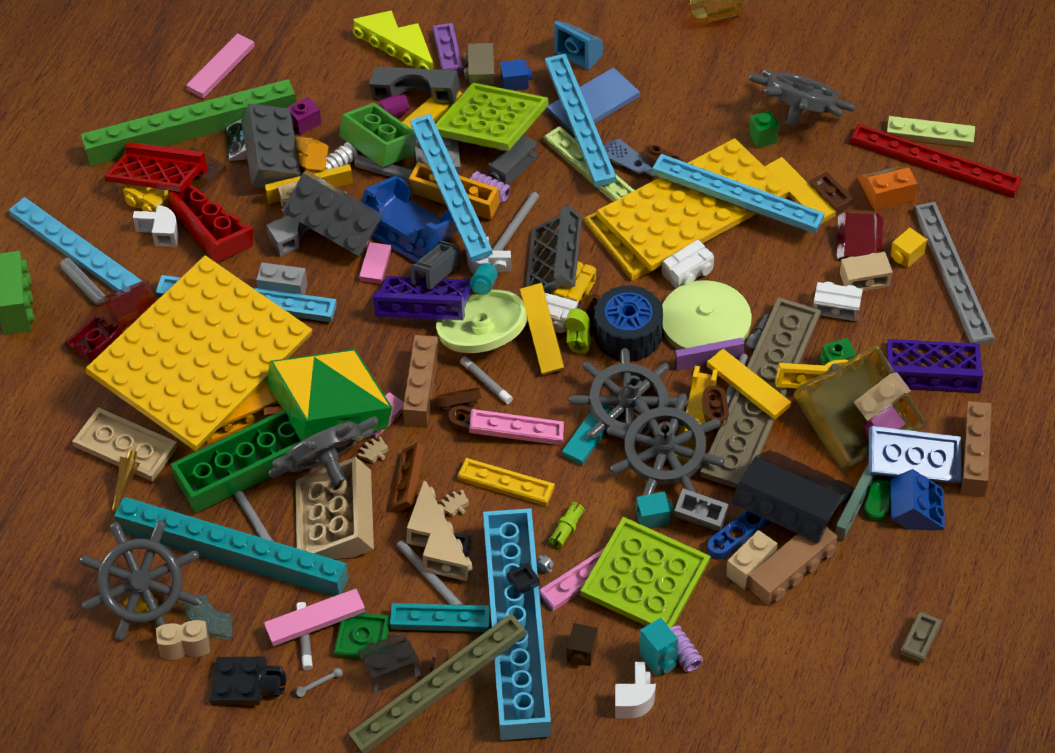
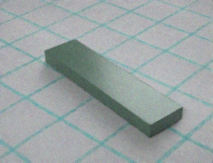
[835,463,877,542]

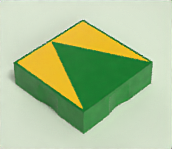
[266,349,392,441]

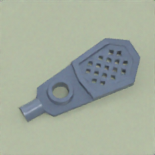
[603,139,656,178]

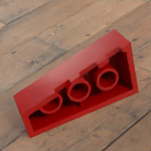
[168,184,253,263]

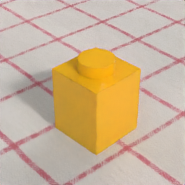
[890,228,927,268]

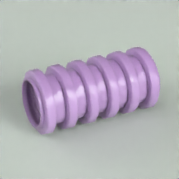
[470,171,510,203]
[670,626,703,672]

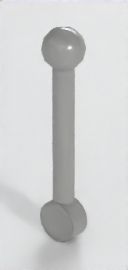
[295,668,343,697]

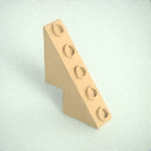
[406,481,472,581]

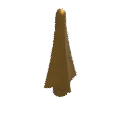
[112,449,140,513]

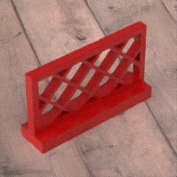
[104,142,208,192]

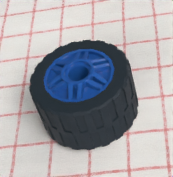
[594,285,663,361]

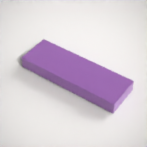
[432,23,463,74]
[675,338,744,370]

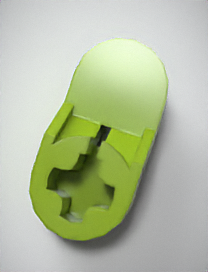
[565,308,592,354]

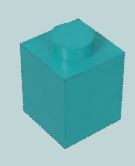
[636,492,674,528]

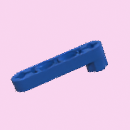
[707,510,771,560]

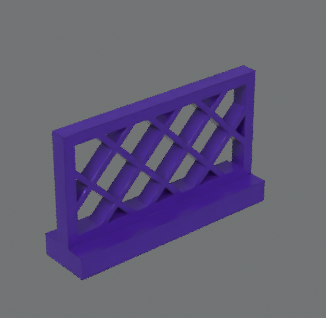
[373,276,472,321]
[887,339,983,393]

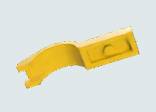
[775,359,883,389]
[675,366,718,465]

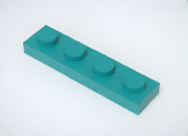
[390,603,490,632]

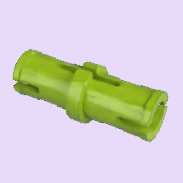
[549,502,585,548]

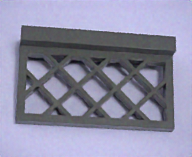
[526,205,582,293]

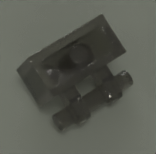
[357,632,421,693]

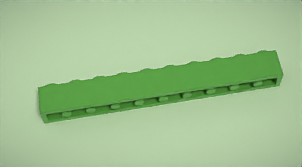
[81,79,296,166]

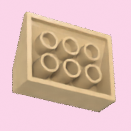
[296,457,374,559]

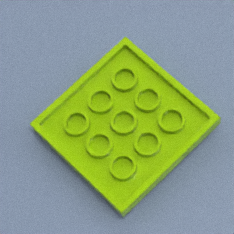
[435,83,549,151]
[580,517,711,628]

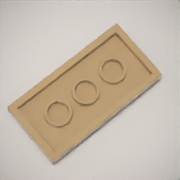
[72,407,178,482]

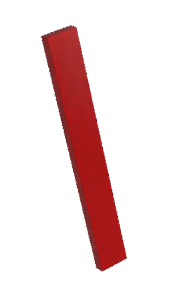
[850,124,1022,198]

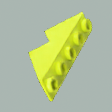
[353,10,433,69]

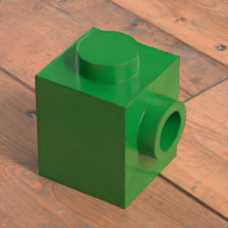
[749,111,780,149]
[819,338,857,366]

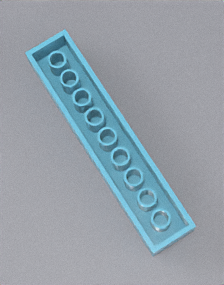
[483,508,551,740]

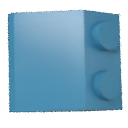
[554,21,603,70]

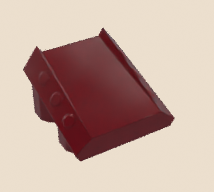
[837,211,883,261]
[65,316,123,363]

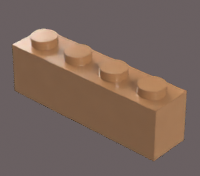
[403,335,439,428]
[961,401,992,497]
[747,527,837,606]

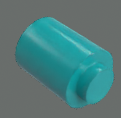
[470,263,498,295]

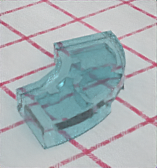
[183,594,233,639]

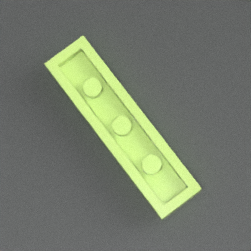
[887,116,975,148]

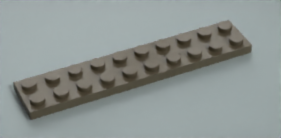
[700,297,821,489]

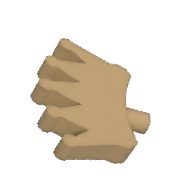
[358,436,388,464]
[441,490,469,517]

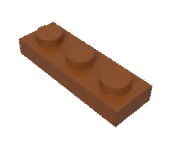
[390,442,425,513]

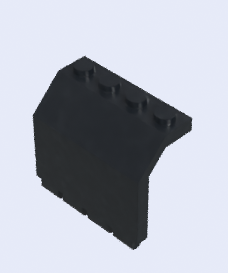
[731,450,855,543]

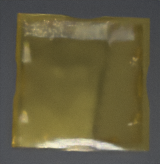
[793,345,927,474]

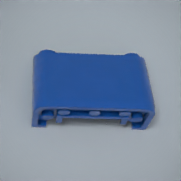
[362,175,458,263]

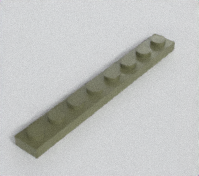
[349,613,528,753]

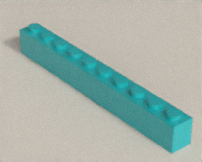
[114,497,349,596]

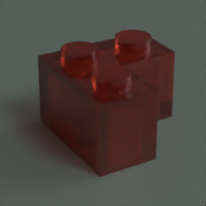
[103,280,156,326]

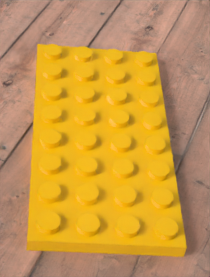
[597,138,789,271]

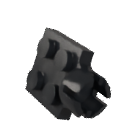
[209,656,286,706]

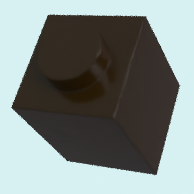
[567,623,598,666]

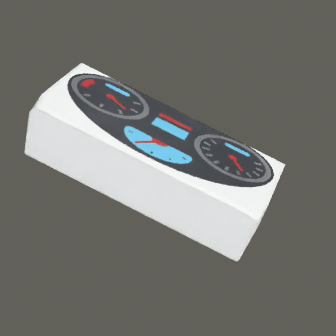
[227,119,247,161]

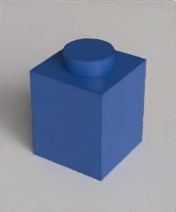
[500,59,532,91]

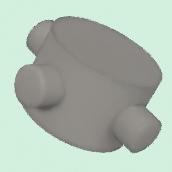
[536,555,554,573]

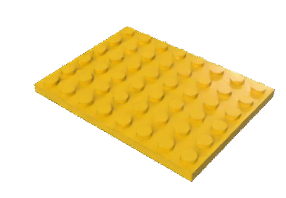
[86,256,313,451]

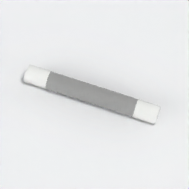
[460,356,513,404]
[296,602,313,671]

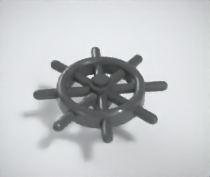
[748,68,856,127]
[568,348,688,452]
[607,394,725,496]
[269,417,379,485]
[80,520,201,641]

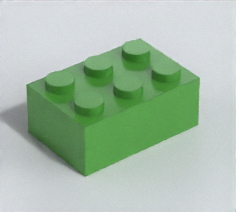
[339,103,417,167]
[0,251,35,335]

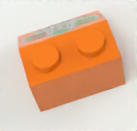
[858,166,918,211]

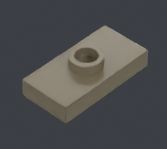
[900,611,942,663]

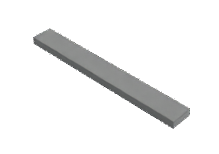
[913,202,995,345]

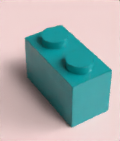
[639,618,678,677]

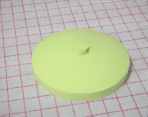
[662,280,751,350]
[436,290,527,353]

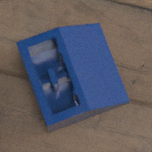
[890,469,945,530]

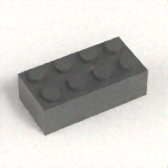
[241,104,301,188]
[282,170,384,256]

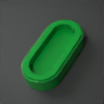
[864,478,891,522]

